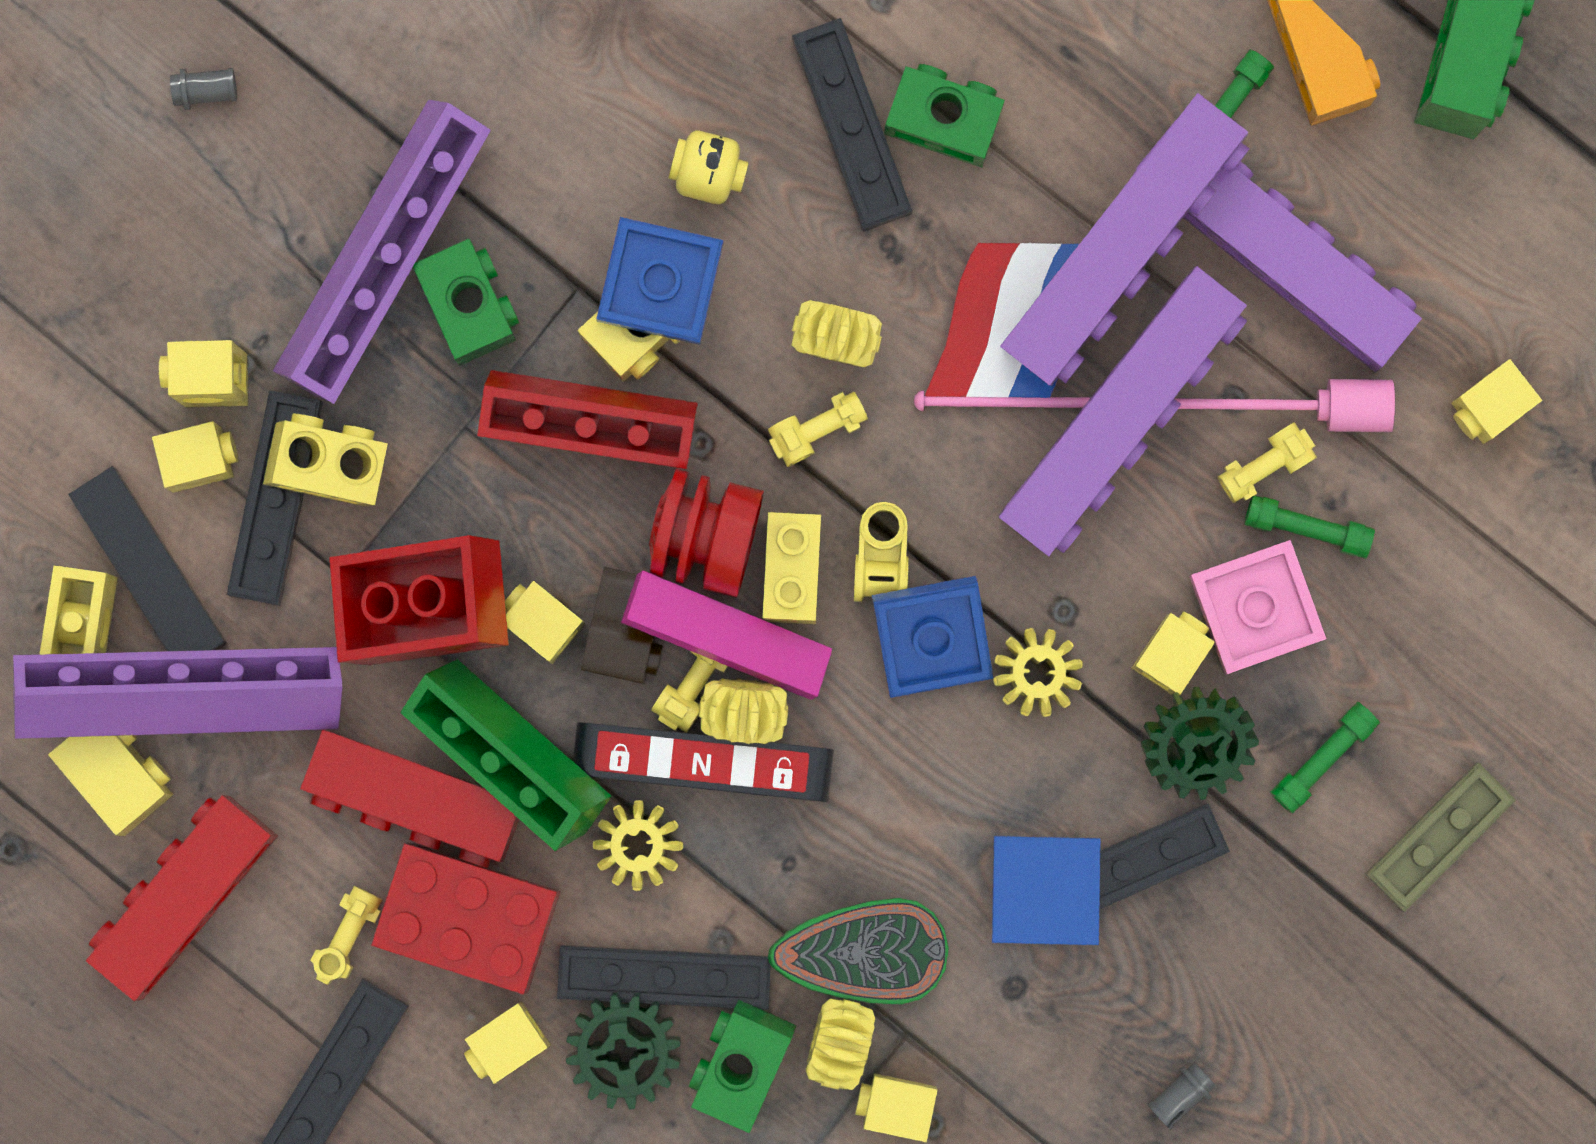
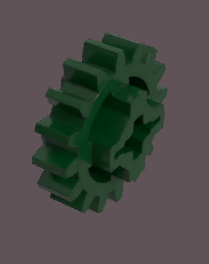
[1141,686,1259,800]
[566,992,681,1110]

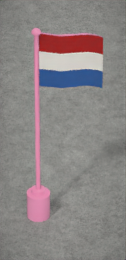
[914,243,1395,432]

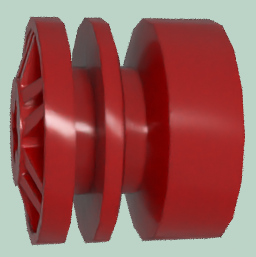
[649,469,764,598]

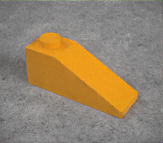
[1267,0,1380,126]

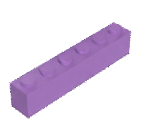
[1000,93,1250,386]
[273,100,491,404]
[1133,120,1422,373]
[998,266,1247,556]
[13,647,342,739]

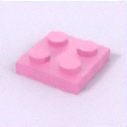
[1189,540,1326,675]

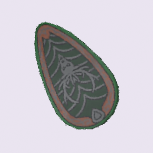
[768,898,949,1004]

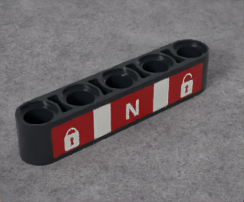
[573,722,834,802]

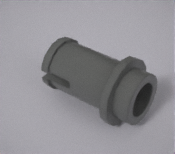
[170,68,237,110]
[1147,1062,1216,1130]

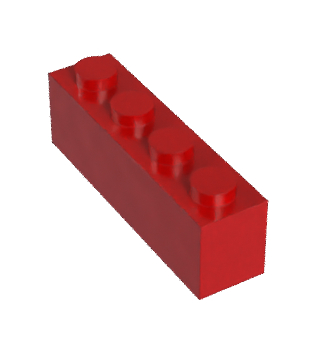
[477,370,698,469]
[300,729,519,868]
[86,795,278,1002]

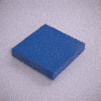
[596,217,724,345]
[872,576,994,698]
[992,836,1101,945]

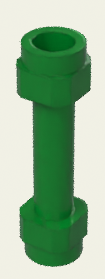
[1215,49,1274,118]
[1244,495,1375,559]
[1270,702,1380,814]

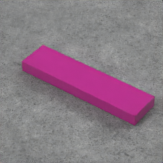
[621,571,832,700]

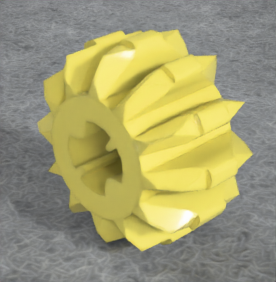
[791,300,882,367]
[993,628,1083,717]
[699,678,788,744]
[593,800,683,891]
[806,999,875,1090]

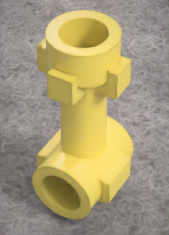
[768,391,868,467]
[1218,422,1317,503]
[651,651,728,733]
[310,886,382,985]

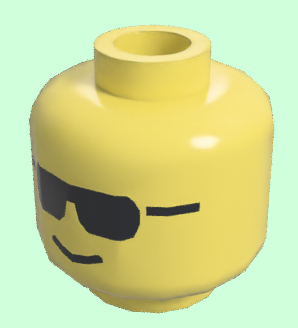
[668,130,748,204]

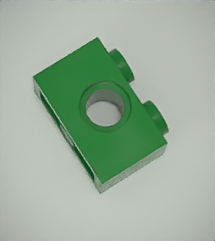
[884,64,1005,168]
[413,239,520,366]
[688,999,797,1133]

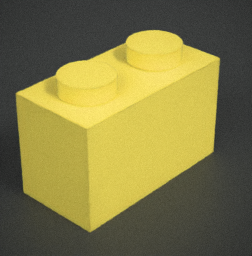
[48,735,174,836]

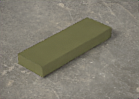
[1365,763,1516,912]

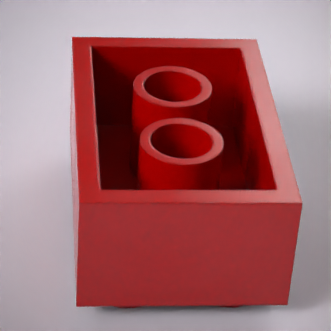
[329,535,509,665]
[371,843,561,995]

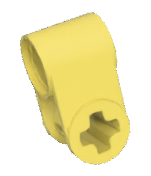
[854,502,909,602]

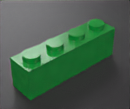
[400,659,612,851]

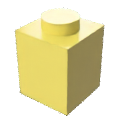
[1451,359,1542,444]
[152,421,238,493]
[505,581,586,664]
[1132,611,1215,695]
[464,1001,551,1084]
[855,1073,938,1142]

